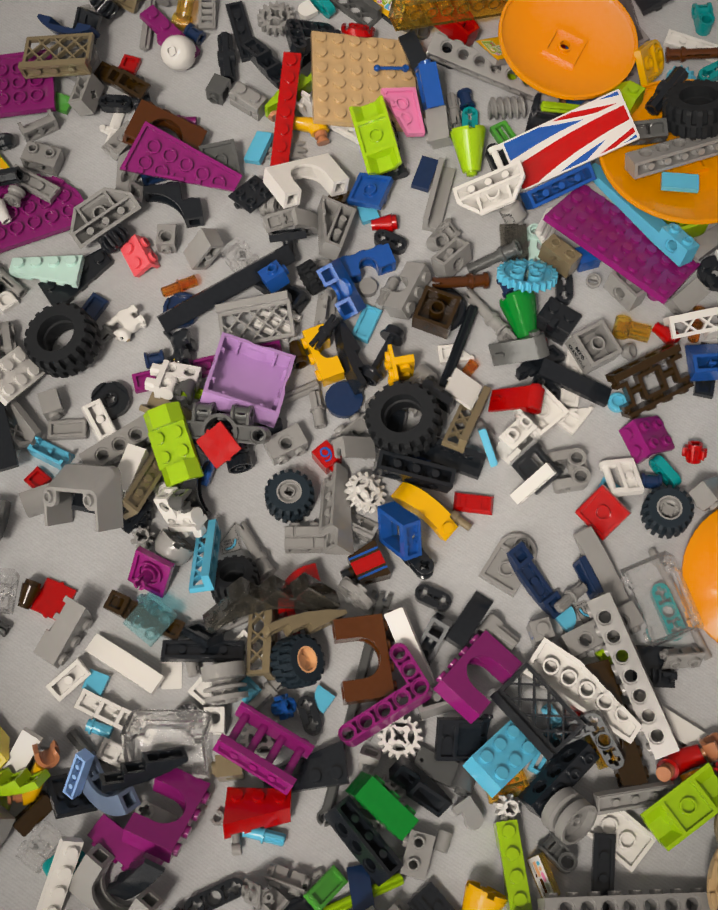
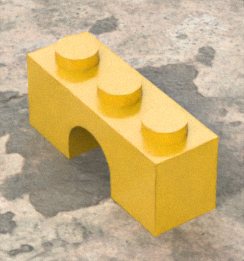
[300,324,345,387]

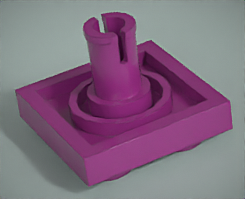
[128,546,175,598]

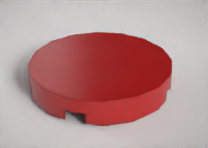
[341,23,375,37]

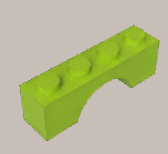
[493,819,533,910]

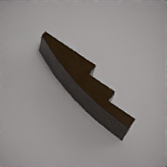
[94,61,151,100]

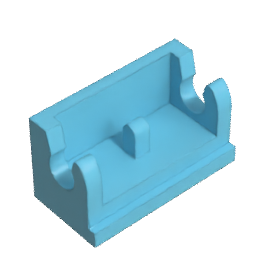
[27,436,75,470]

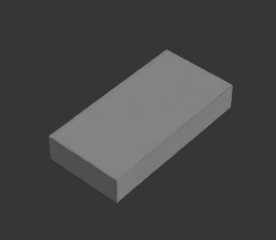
[47,419,88,441]

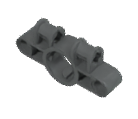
[186,401,271,445]

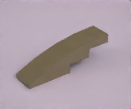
[261,609,347,639]

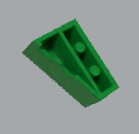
[345,771,419,841]

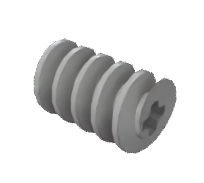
[488,96,526,120]

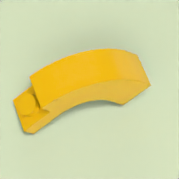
[391,482,458,541]

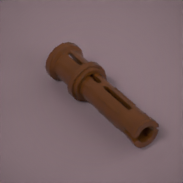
[665,46,718,63]
[432,272,489,289]

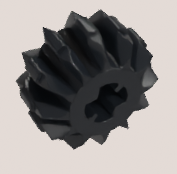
[89,0,119,19]
[98,224,130,254]

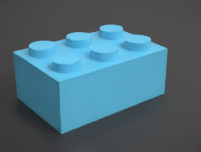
[462,720,539,798]

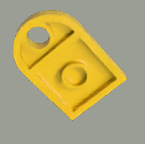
[634,39,664,86]

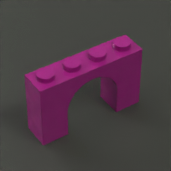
[433,630,523,724]
[122,768,211,863]

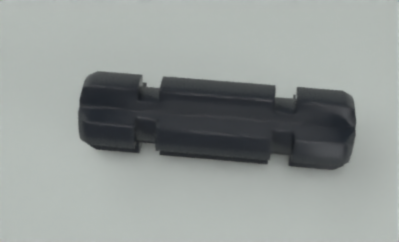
[121,499,154,534]

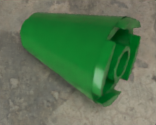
[499,290,537,339]

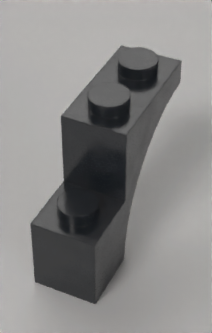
[143,181,205,228]
[178,444,212,518]

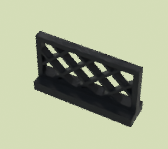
[490,662,587,761]

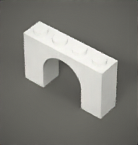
[263,153,349,209]

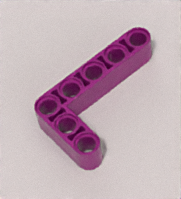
[338,643,433,747]

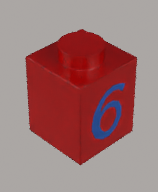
[311,440,342,475]

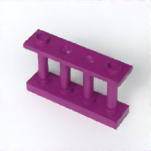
[213,702,315,795]

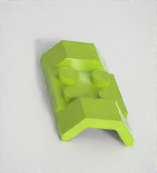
[349,95,402,175]
[143,401,204,487]
[640,762,718,851]

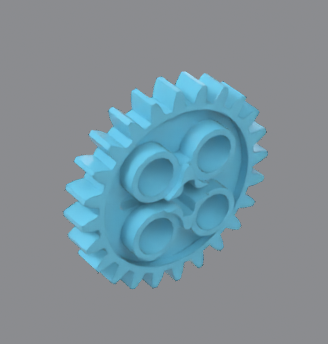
[496,258,558,293]

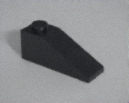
[419,612,455,666]

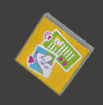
[473,37,507,66]

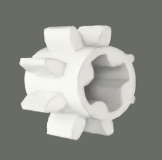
[493,794,521,821]

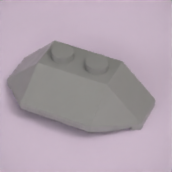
[69,187,141,249]

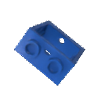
[415,59,445,111]
[377,501,422,561]

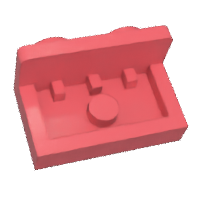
[119,234,160,278]

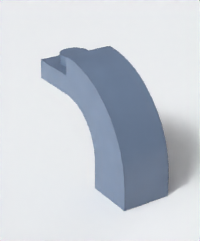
[82,751,141,816]

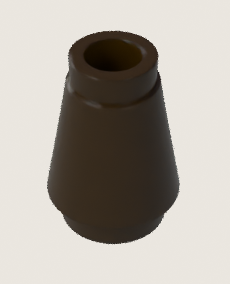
[289,340,309,369]
[17,578,41,610]

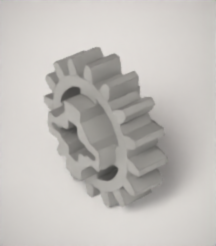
[257,1,294,37]

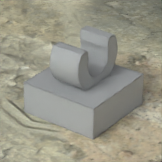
[357,745,383,773]

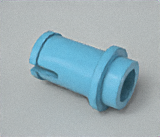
[85,718,114,739]

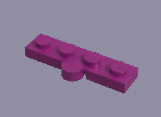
[140,5,201,58]

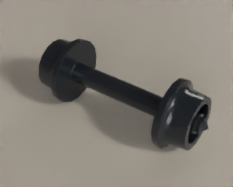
[361,324,404,386]

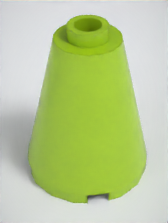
[450,125,486,177]

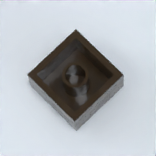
[412,285,462,339]

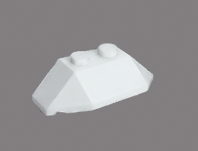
[453,160,526,216]

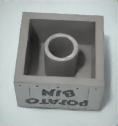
[565,320,623,375]

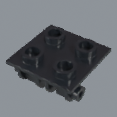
[228,175,273,214]
[633,645,678,688]

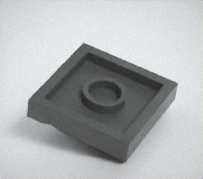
[198,139,242,175]

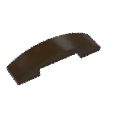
[103,589,186,640]

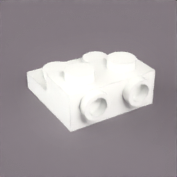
[513,385,569,440]

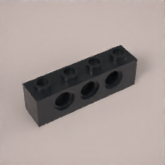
[372,449,457,493]
[518,739,600,819]
[323,795,404,887]

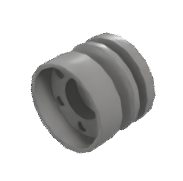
[200,661,249,705]

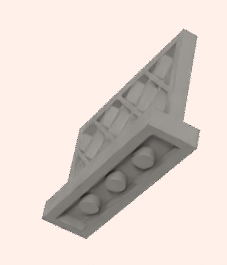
[215,290,296,344]

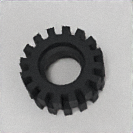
[296,259,327,296]

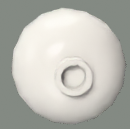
[160,35,196,71]

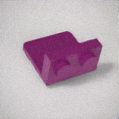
[619,416,675,464]

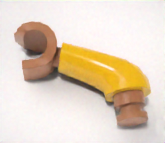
[268,110,330,146]
[7,739,60,806]

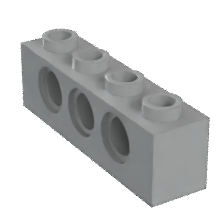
[78,414,151,467]
[558,600,645,661]

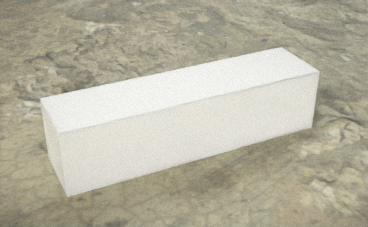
[510,463,557,505]

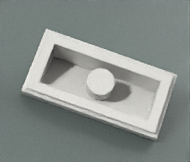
[81,398,117,442]
[46,657,92,702]

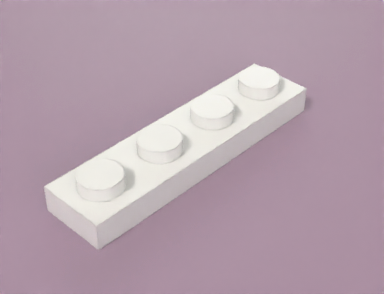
[36,836,84,910]

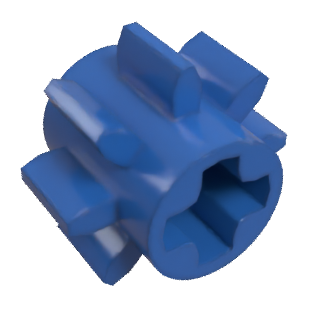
[271,693,297,721]

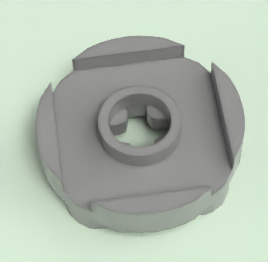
[337,576,376,612]

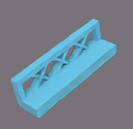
[189,519,221,593]

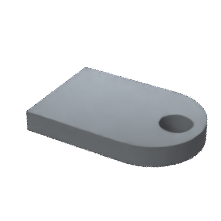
[478,533,537,597]

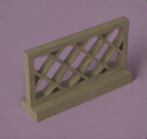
[18,32,95,79]

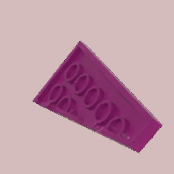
[120,121,243,192]

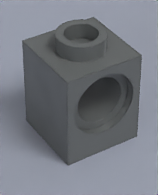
[205,73,232,106]

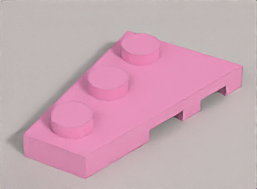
[380,87,425,137]

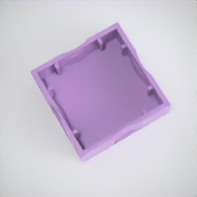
[200,332,296,428]

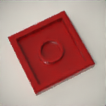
[575,484,631,541]

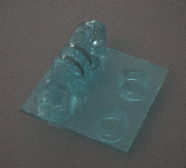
[123,592,178,647]

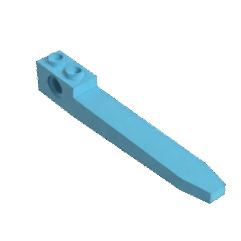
[591,163,700,267]

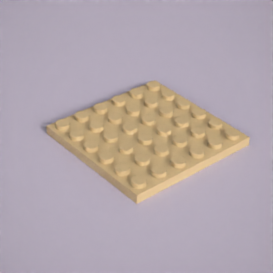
[310,31,416,132]

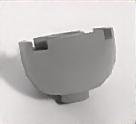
[154,528,194,566]

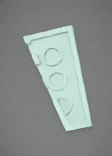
[9,255,85,288]

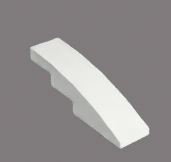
[85,634,165,695]
[73,688,159,745]

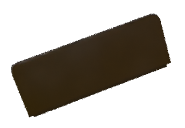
[13,790,53,837]

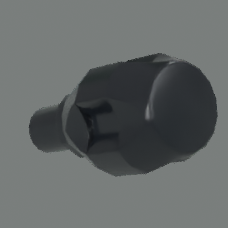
[0,133,16,151]

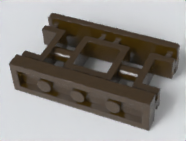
[605,343,694,419]

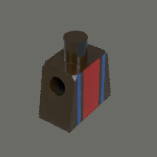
[340,540,391,586]

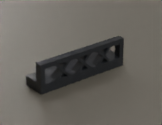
[420,437,486,480]

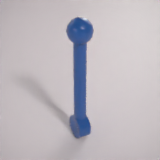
[374,64,409,72]

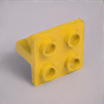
[384,344,415,386]

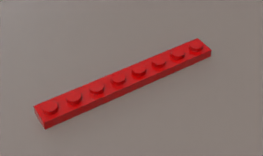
[270,52,302,166]

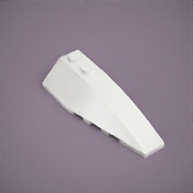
[522,637,642,744]

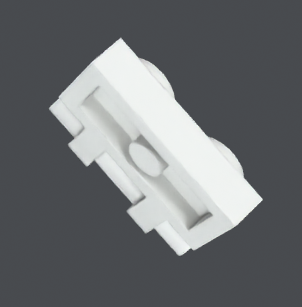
[254,306,302,343]

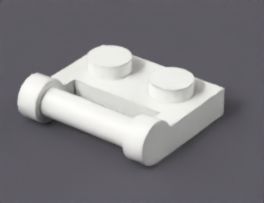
[599,458,645,498]

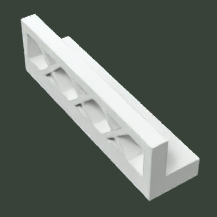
[663,307,718,339]

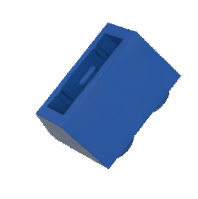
[685,344,718,381]

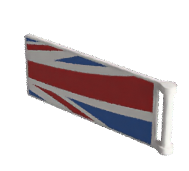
[488,89,640,193]

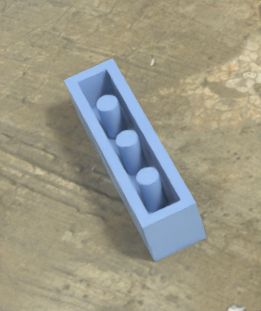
[62,748,95,800]

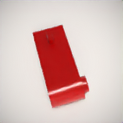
[488,383,545,414]

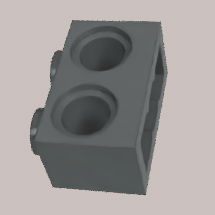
[628,118,669,146]

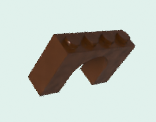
[122,99,207,151]
[331,613,398,706]

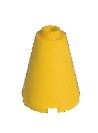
[461,880,508,910]

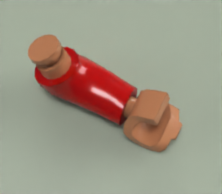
[656,732,718,782]

